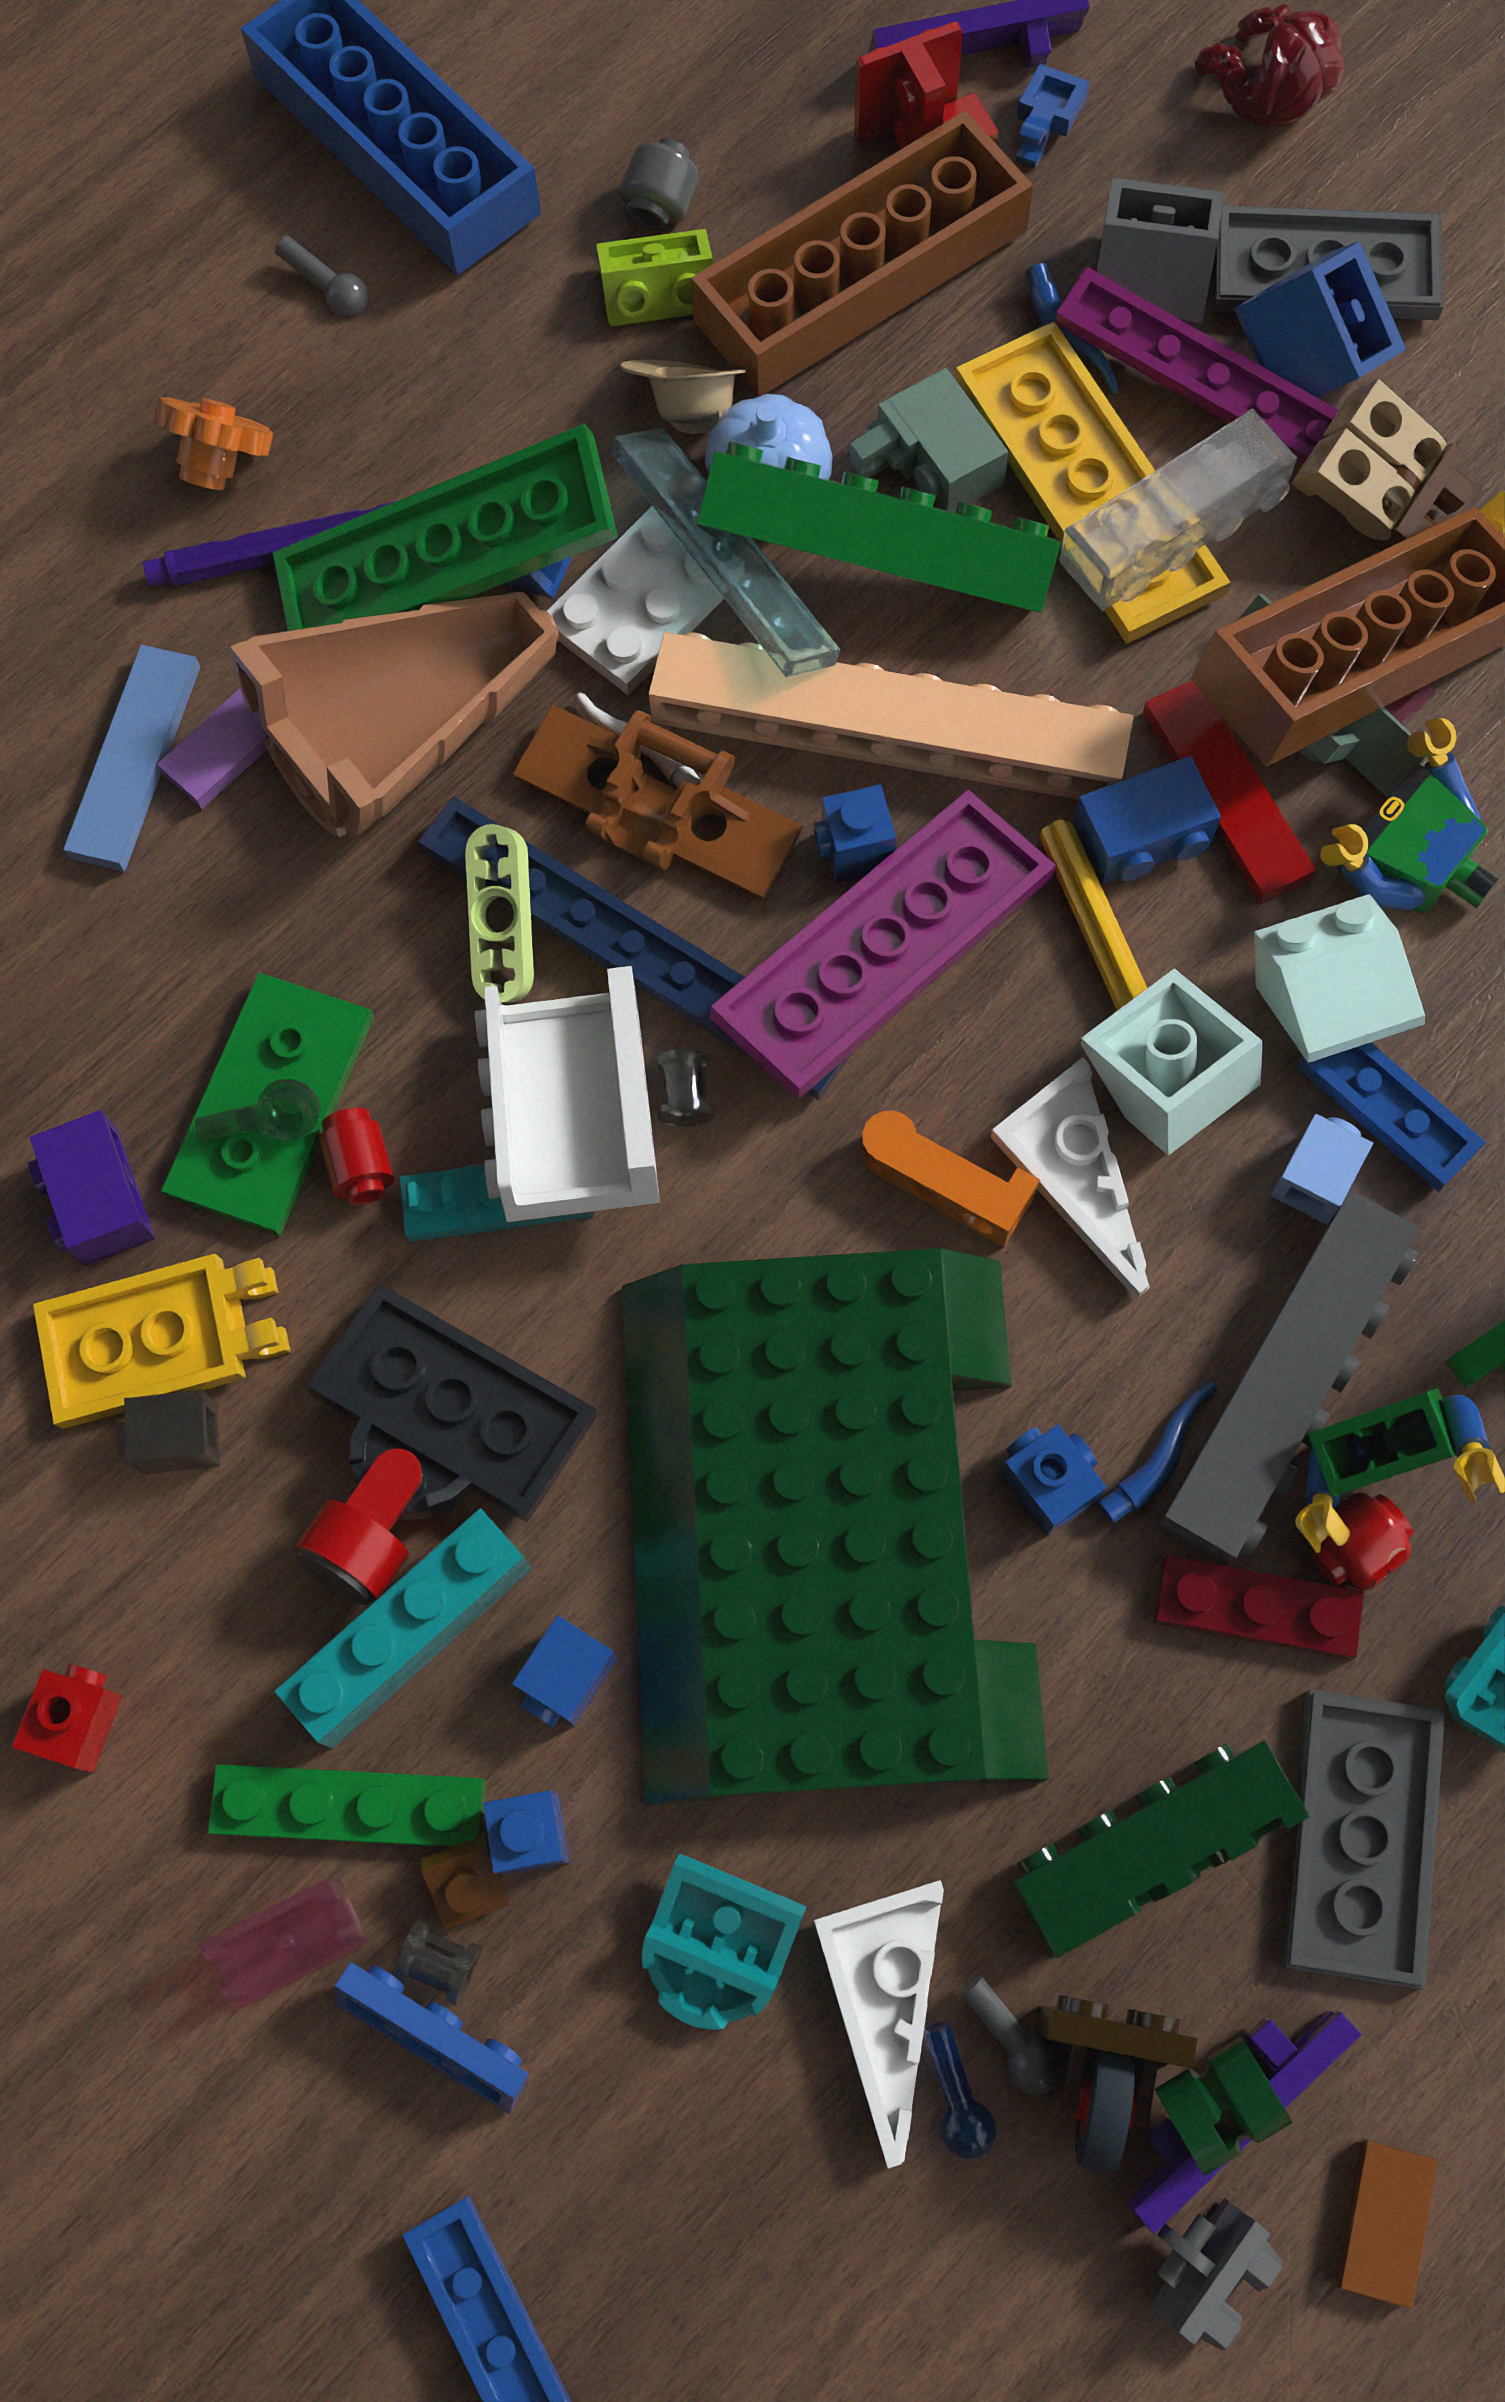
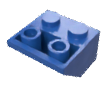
[1234,241,1406,398]

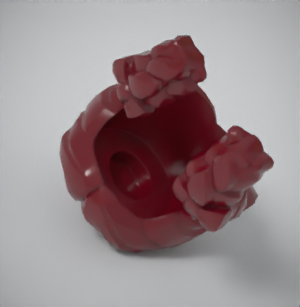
[1194,4,1346,127]

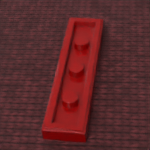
[1143,680,1317,904]

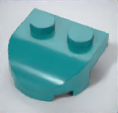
[642,1853,807,2030]

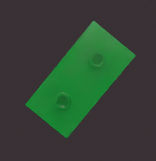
[161,972,375,1237]

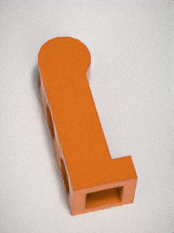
[861,1110,1040,1248]

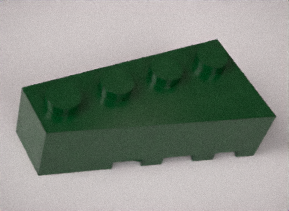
[1009,1740,1310,1958]

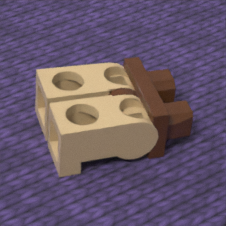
[1291,379,1475,551]

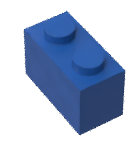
[1073,756,1221,884]

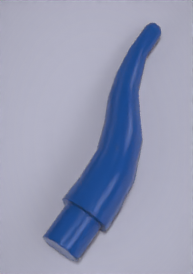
[1025,263,1118,394]
[1097,1381,1218,1524]

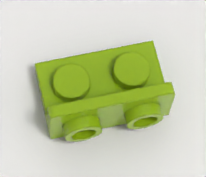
[596,229,713,326]

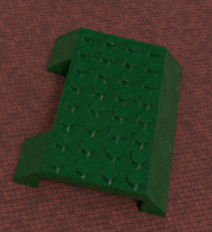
[622,1248,1049,1805]

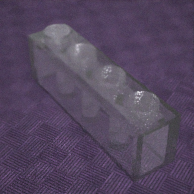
[1059,408,1297,611]

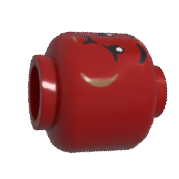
[1311,1493,1414,1591]

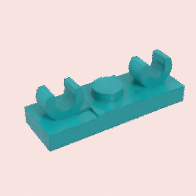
[400,1164,594,1242]

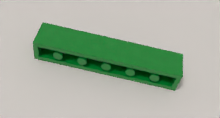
[697,441,1061,613]

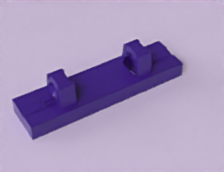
[868,0,1090,68]
[1125,2010,1361,2234]

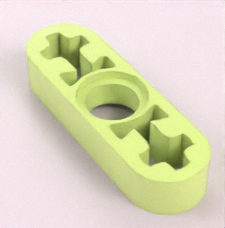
[465,824,534,1004]

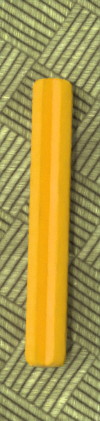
[1040,819,1147,1011]

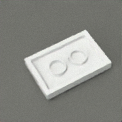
[547,501,743,696]

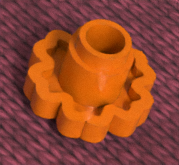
[154,397,273,490]

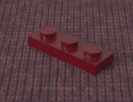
[1154,1555,1365,1660]

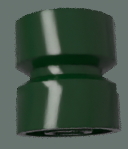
[1155,2037,1293,2176]

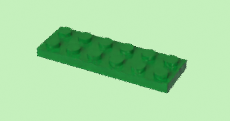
[273,423,618,631]

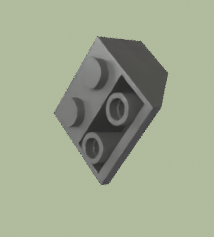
[1096,177,1225,330]

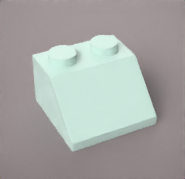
[1254,894,1425,1063]
[1081,969,1262,1156]

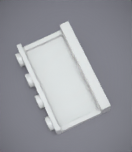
[475,966,660,1222]

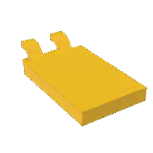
[33,1253,291,1429]

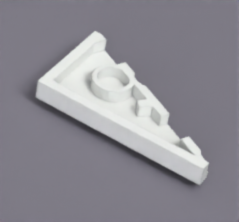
[991,1057,1150,1300]
[814,1880,944,2168]

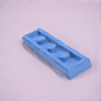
[63,644,201,872]

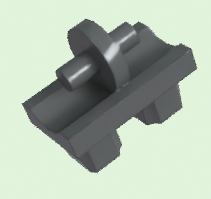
[1149,2198,1283,2350]

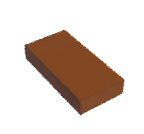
[1336,2139,1438,2309]

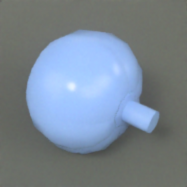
[705,394,833,479]

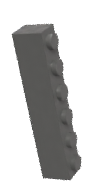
[1156,1189,1420,1566]

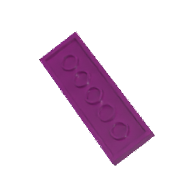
[710,789,1056,1100]

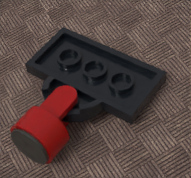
[294,1284,597,1605]

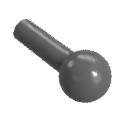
[275,235,369,318]
[960,1975,1063,2095]

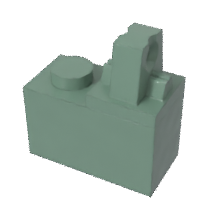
[849,368,1009,512]

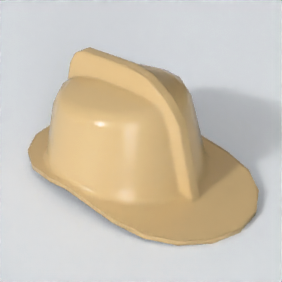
[620,360,746,434]

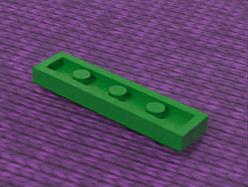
[208,1764,486,1847]

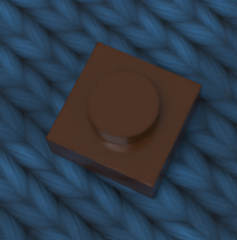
[421,1834,510,1930]

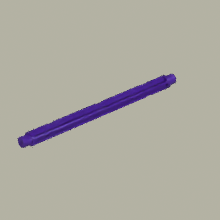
[143,501,396,587]

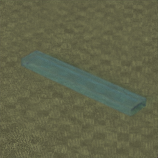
[611,428,840,677]

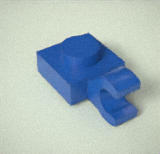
[1015,64,1090,167]

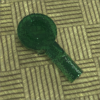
[195,1079,321,1142]

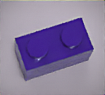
[28,1110,156,1266]

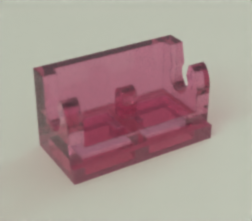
[200,1879,368,2008]

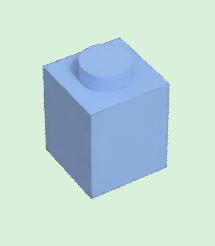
[1271,1114,1373,1225]

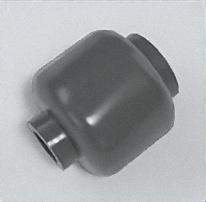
[620,138,700,230]

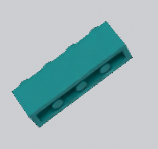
[274,1508,532,1749]

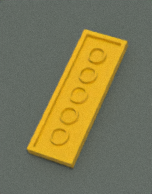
[955,321,1231,644]

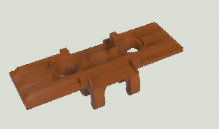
[513,705,803,900]

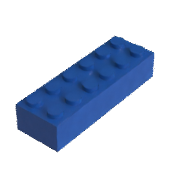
[240,0,541,276]

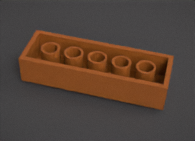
[691,110,1033,397]
[1190,506,1505,767]

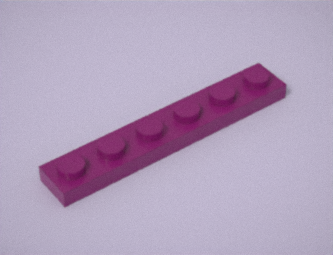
[1055,267,1339,466]

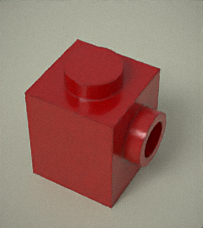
[12,1663,123,1773]

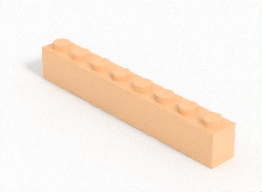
[649,632,1134,800]

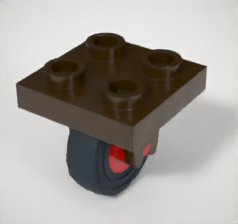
[1035,1995,1198,2172]

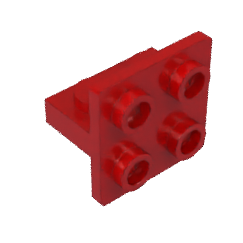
[854,21,963,150]

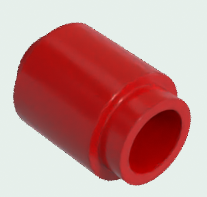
[319,1107,395,1205]

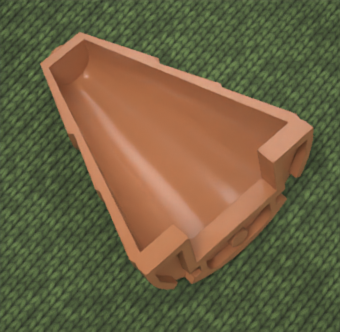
[230,592,559,838]

